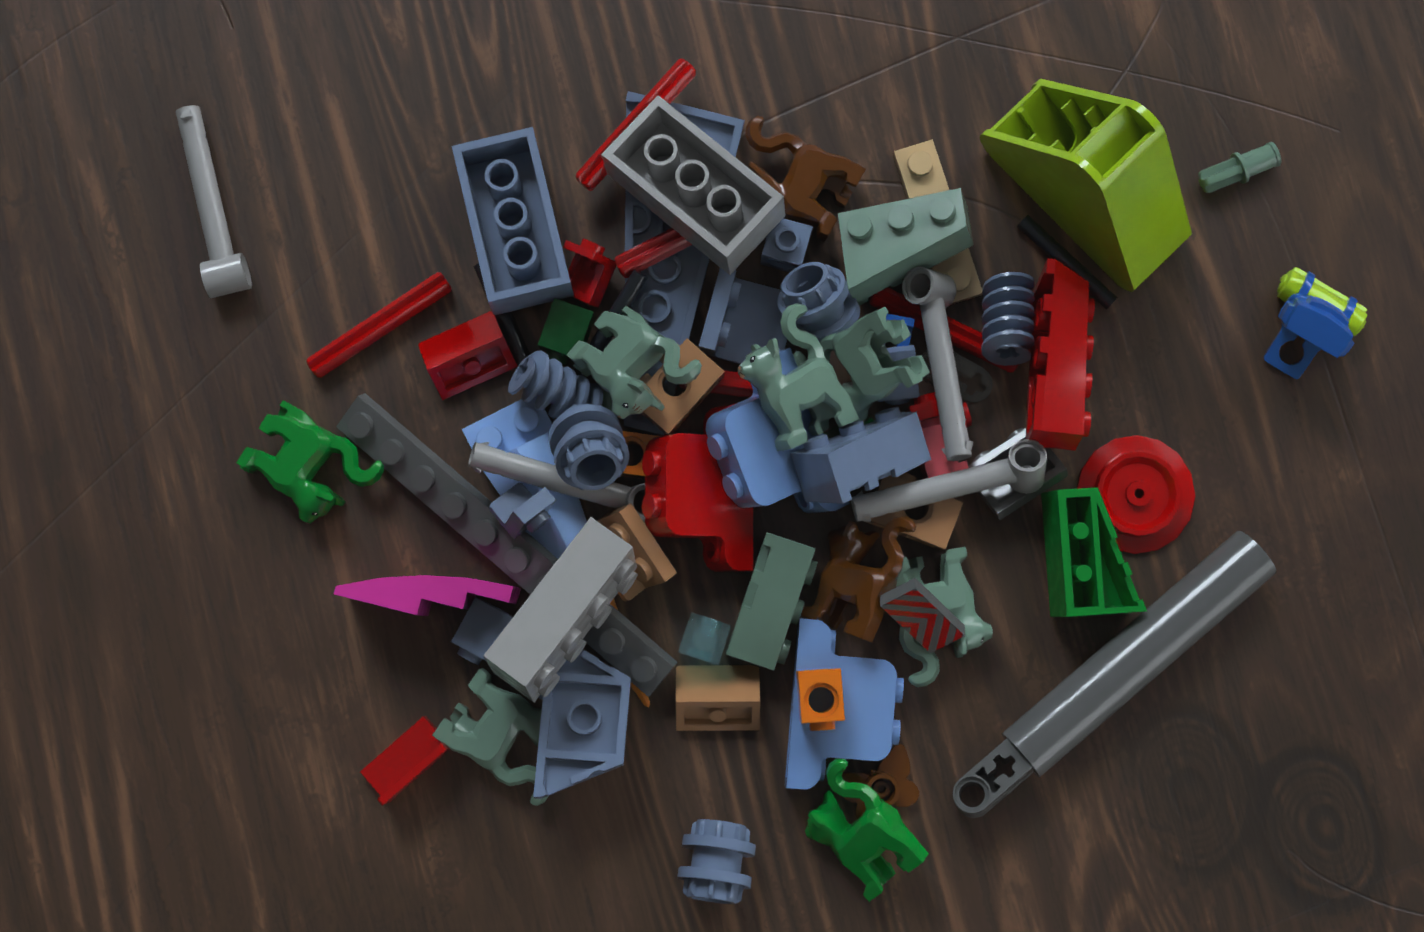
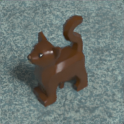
[745,115,866,242]
[801,516,917,642]

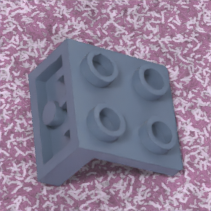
[699,268,787,364]

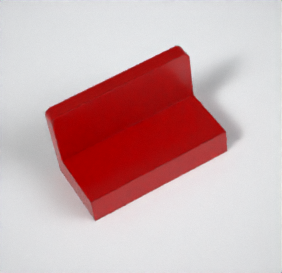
[418,311,518,400]
[360,715,450,806]

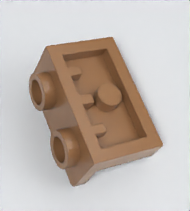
[597,503,677,602]

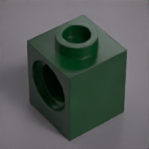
[538,298,596,367]

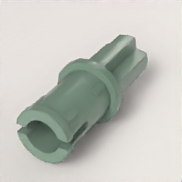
[1198,142,1282,193]

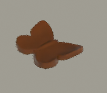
[842,743,919,819]

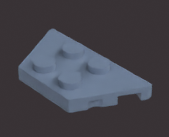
[533,650,631,799]

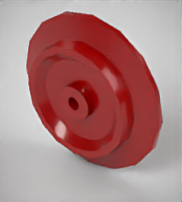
[1076,435,1196,554]

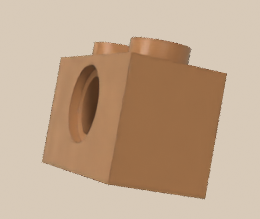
[640,338,725,435]
[864,472,963,551]

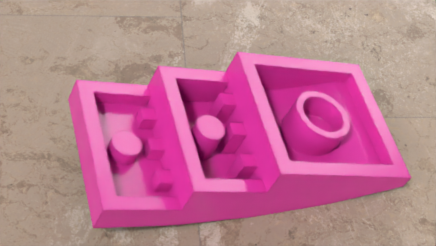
[334,575,521,616]

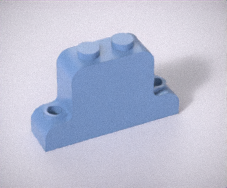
[706,348,850,513]
[784,618,904,789]

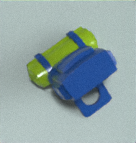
[1264,267,1367,379]

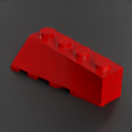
[1026,258,1095,451]

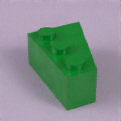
[1041,487,1147,617]

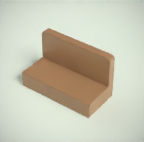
[676,665,760,731]

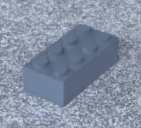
[452,127,574,315]

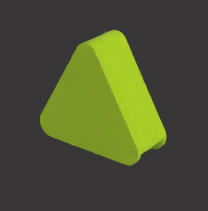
[980,79,1192,292]

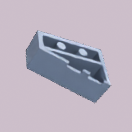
[790,407,931,504]

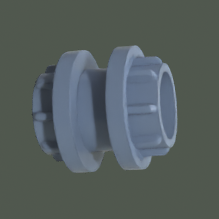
[777,262,860,342]
[548,404,629,490]
[677,819,756,904]

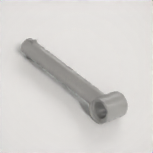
[175,105,252,298]
[902,267,974,461]
[851,439,1047,523]
[468,442,645,522]

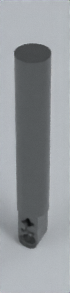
[953,531,1277,818]

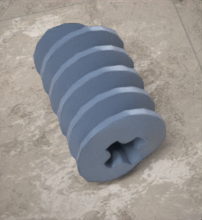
[981,272,1035,366]
[508,350,603,419]

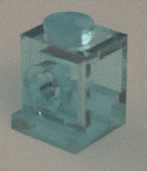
[678,613,731,665]

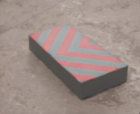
[880,578,965,653]

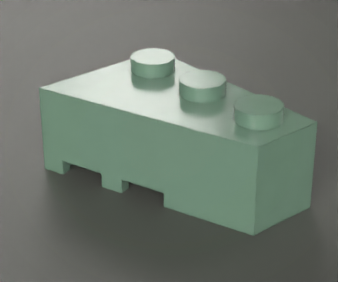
[838,188,974,306]
[726,532,818,670]

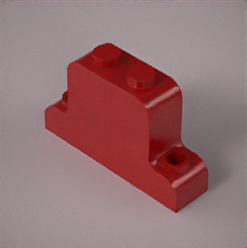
[642,403,753,572]

